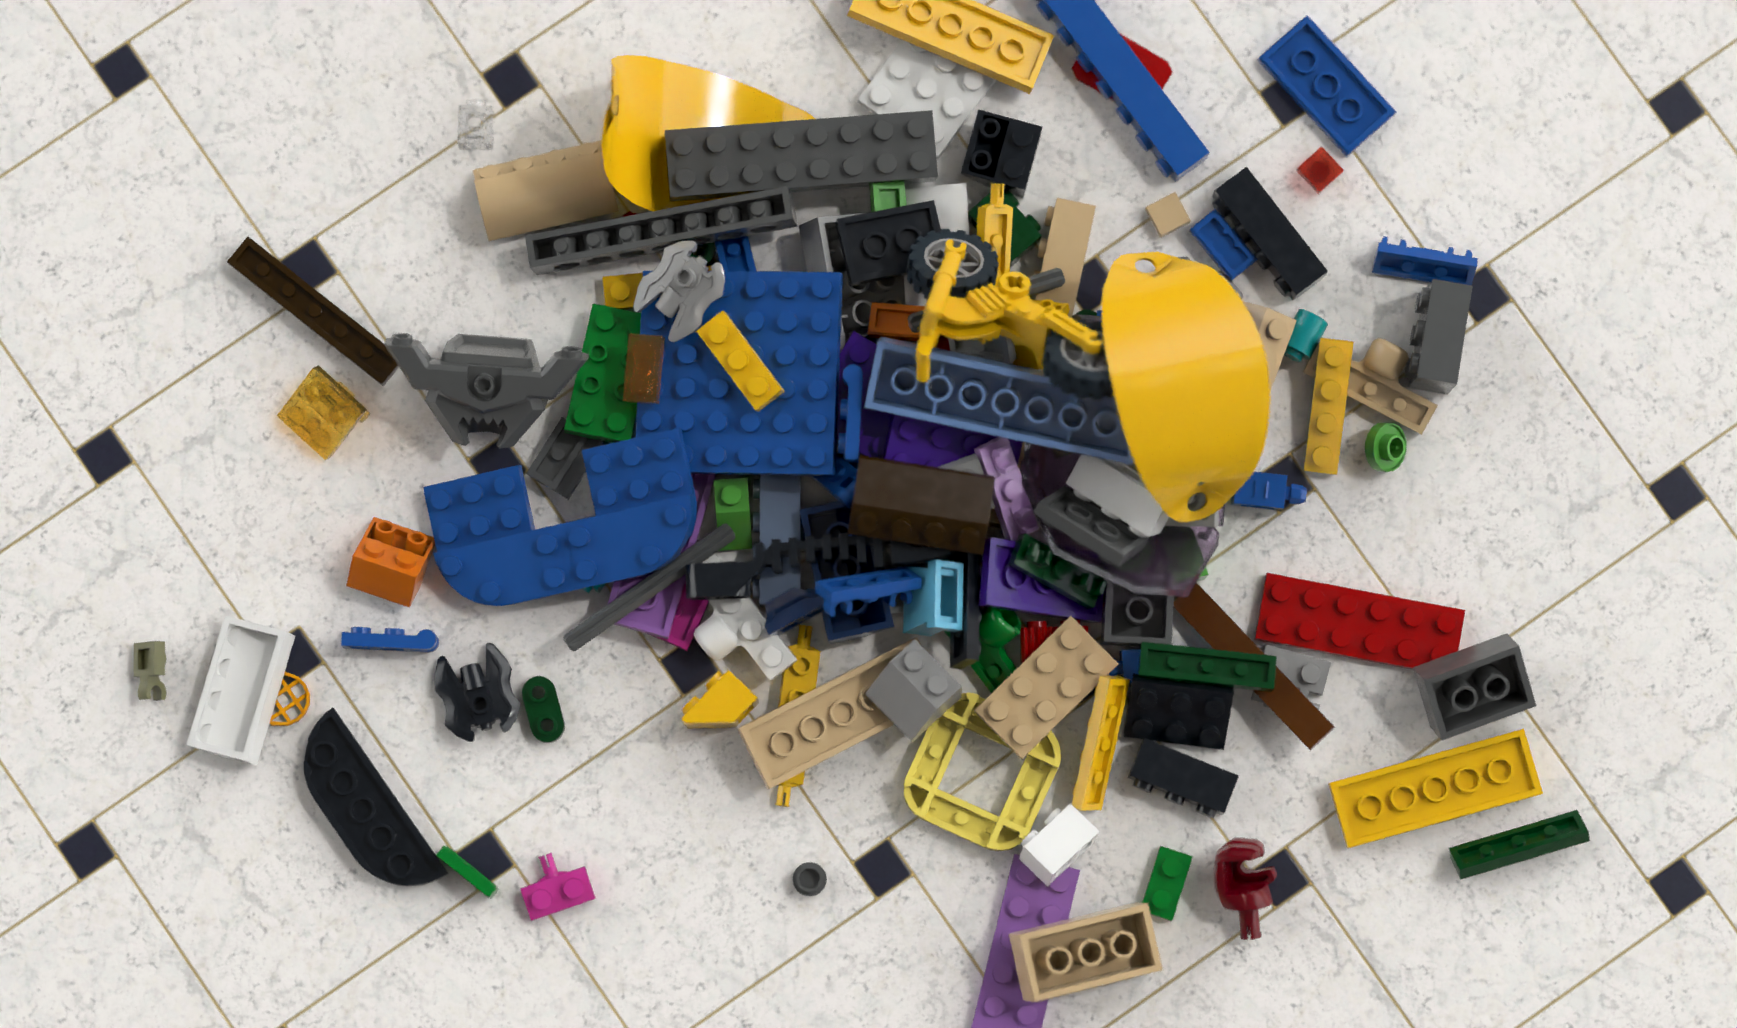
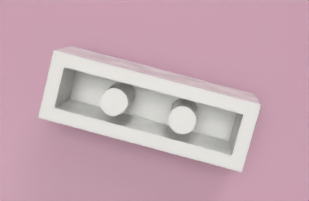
[1066,454,1169,537]

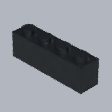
[1212,166,1328,301]

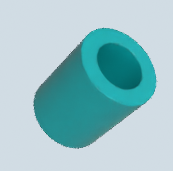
[1284,309,1328,363]

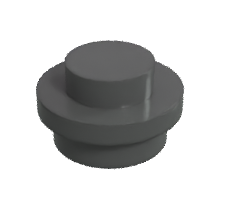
[793,862,827,896]

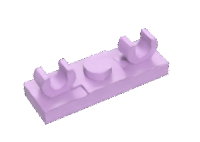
[974,436,1039,541]

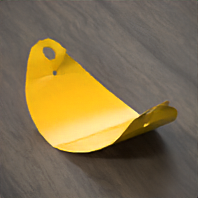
[601,55,815,211]
[1102,252,1271,522]

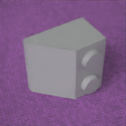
[865,639,962,742]

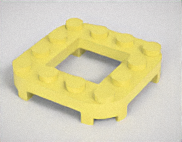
[904,692,1061,851]

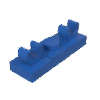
[1372,236,1478,285]
[815,567,922,617]

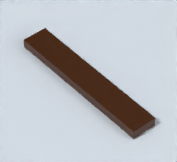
[1174,581,1335,751]

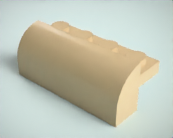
[473,141,619,241]

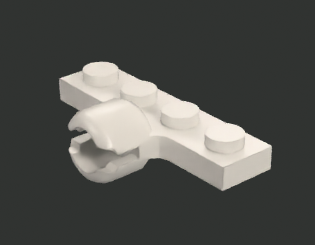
[694,553,798,681]

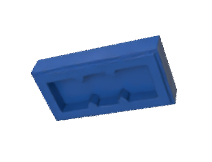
[1189,209,1257,281]

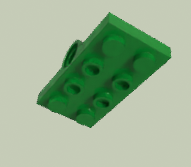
[564,303,641,443]

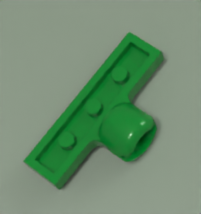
[943,607,1021,694]

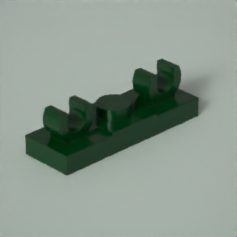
[1008,533,1107,609]

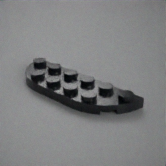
[303,707,449,886]

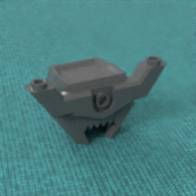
[384,333,589,449]

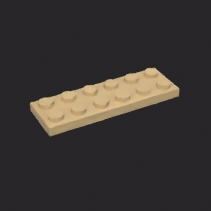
[737,637,921,789]

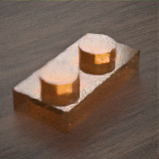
[623,334,665,404]

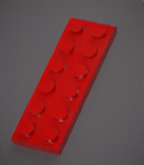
[1254,573,1465,670]

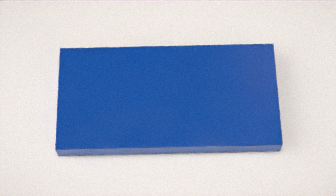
[1257,15,1396,157]

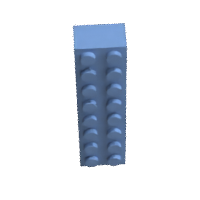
[864,336,1134,465]

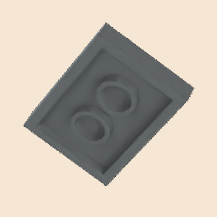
[1033,485,1149,567]

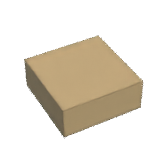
[1145,192,1191,238]

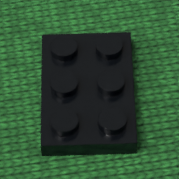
[835,200,941,286]
[1123,673,1234,750]

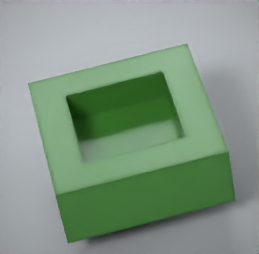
[869,182,907,212]

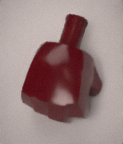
[1214,837,1277,940]

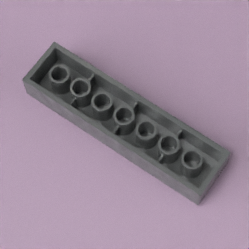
[664,110,938,202]

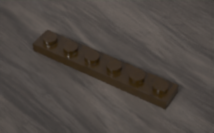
[227,236,399,387]

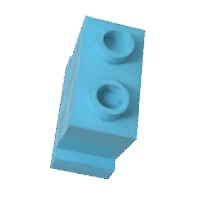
[903,559,963,636]

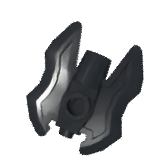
[434,643,521,742]

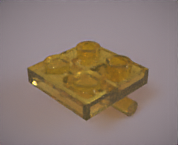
[277,365,370,460]

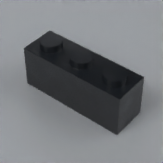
[1127,738,1239,818]

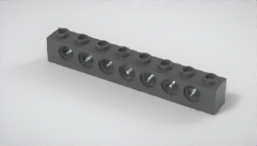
[525,186,798,275]

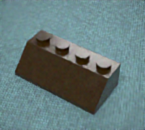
[848,455,995,555]

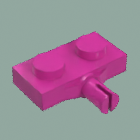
[520,852,596,921]

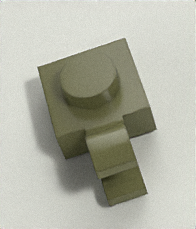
[134,641,166,701]

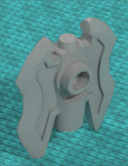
[633,241,725,342]

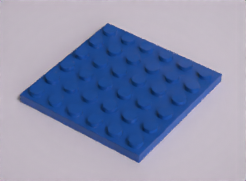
[636,271,843,476]

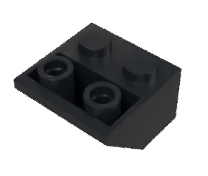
[961,109,1042,198]

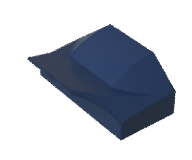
[764,587,825,635]

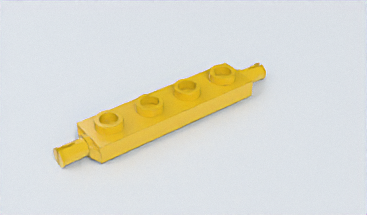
[977,183,1013,286]
[775,625,821,807]

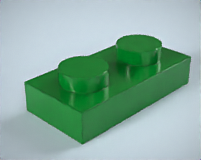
[1142,846,1193,921]

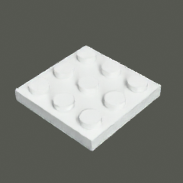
[857,40,996,159]

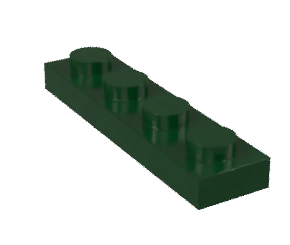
[1138,642,1277,692]
[1449,810,1590,879]

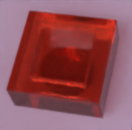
[1296,146,1344,195]

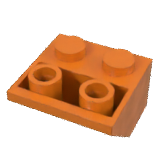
[346,517,435,608]

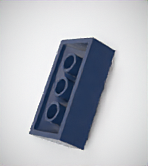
[799,501,894,645]

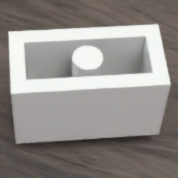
[1019,803,1100,886]

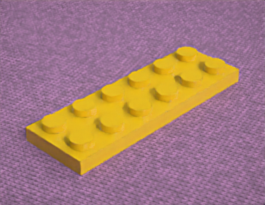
[847,0,1054,94]
[1328,729,1543,849]

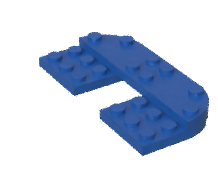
[423,428,697,606]

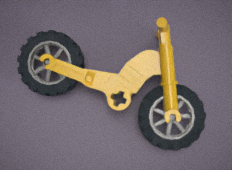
[906,229,1115,400]

